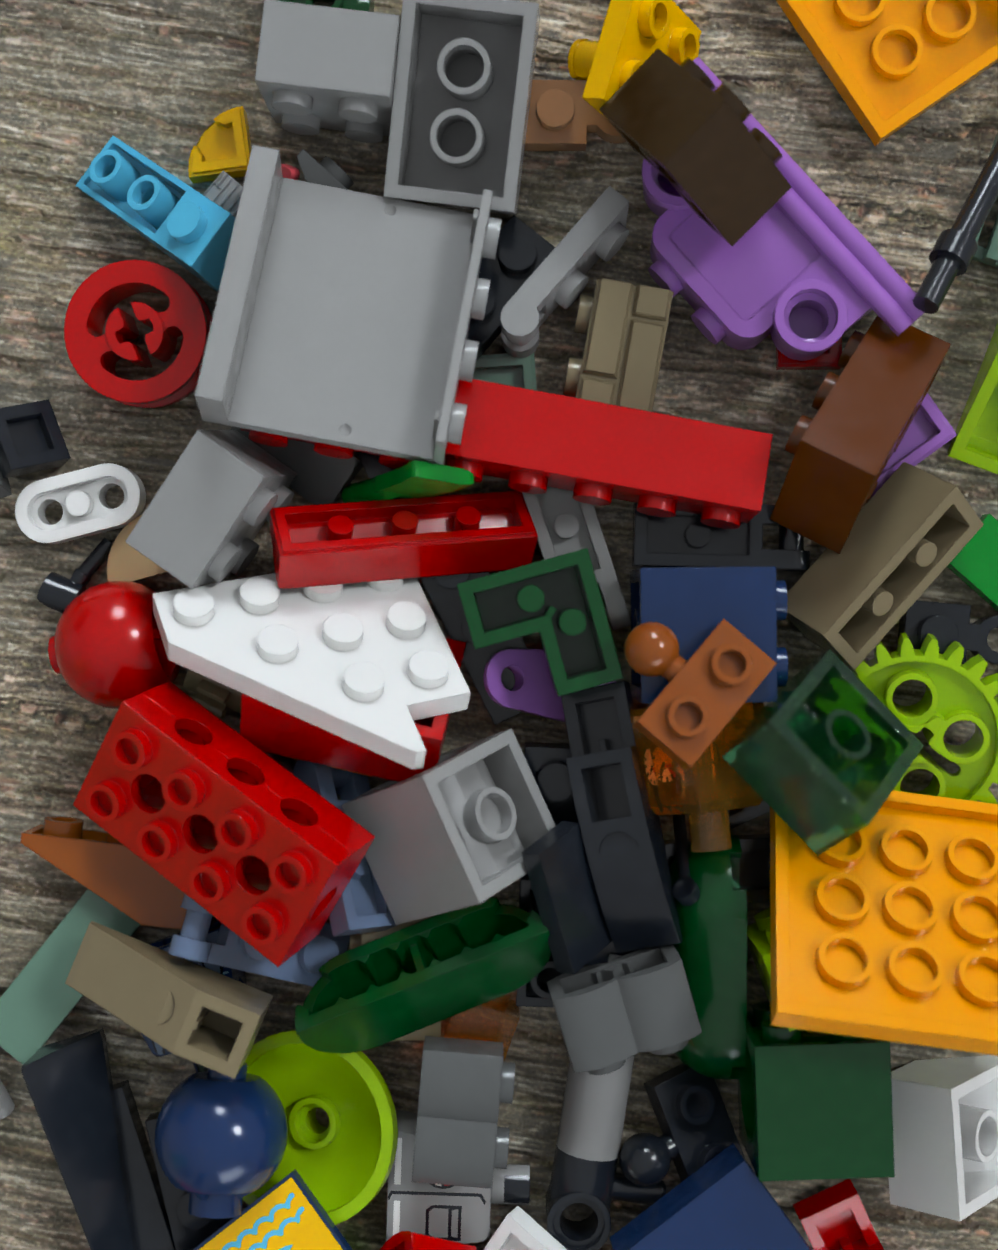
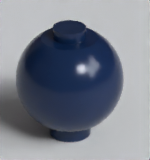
[155,1063,288,1219]

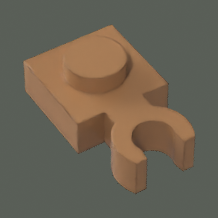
[525,80,626,151]

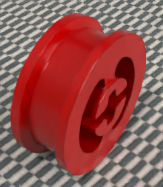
[64,260,213,409]

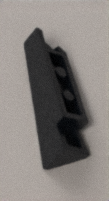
[22,1027,176,1250]

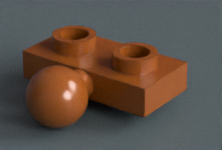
[624,619,777,771]

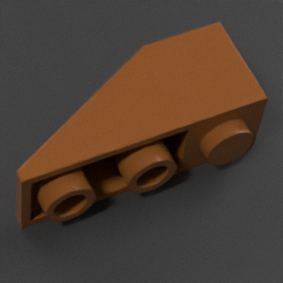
[20,816,218,930]

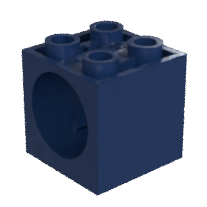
[630,566,788,704]

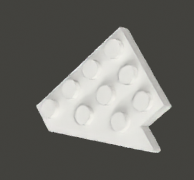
[152,573,471,770]

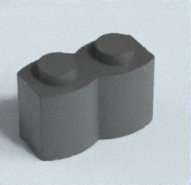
[547,944,702,1075]
[412,1036,515,1189]

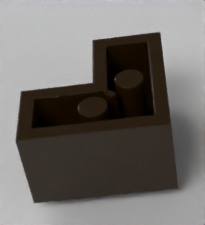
[599,49,791,246]

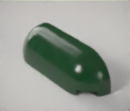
[669,835,747,1080]
[295,897,552,1053]

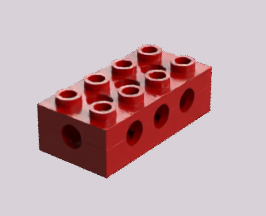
[73,681,375,967]

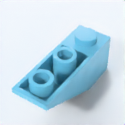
[75,136,236,292]

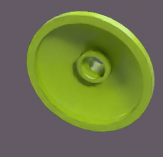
[243,1029,398,1225]

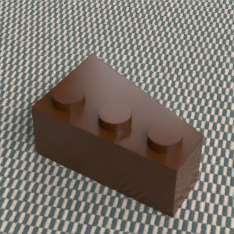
[770,315,951,554]

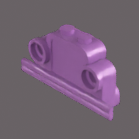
[641,57,925,361]

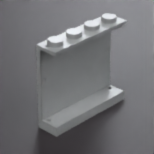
[195,145,502,465]

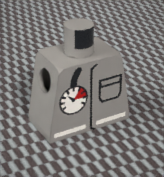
[386,1110,530,1244]

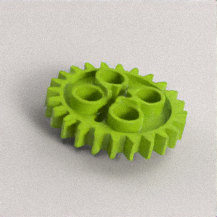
[807,633,998,804]

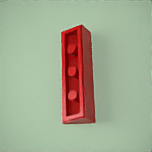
[269,491,538,589]

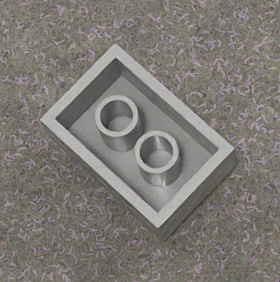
[383,0,540,215]

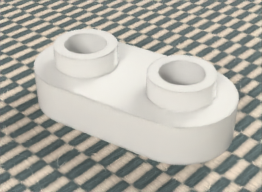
[15,463,146,544]

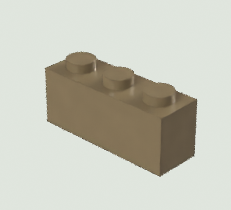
[787,462,984,670]

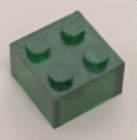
[722,649,924,856]

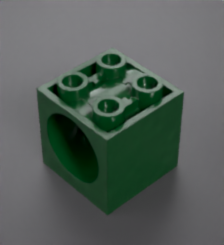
[737,1002,895,1182]

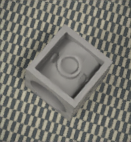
[342,728,556,925]

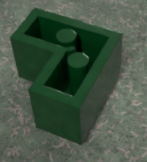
[457,548,623,697]

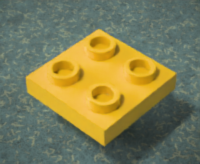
[568,0,702,120]

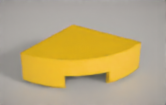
[188,106,252,184]

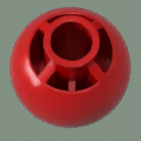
[48,581,180,709]

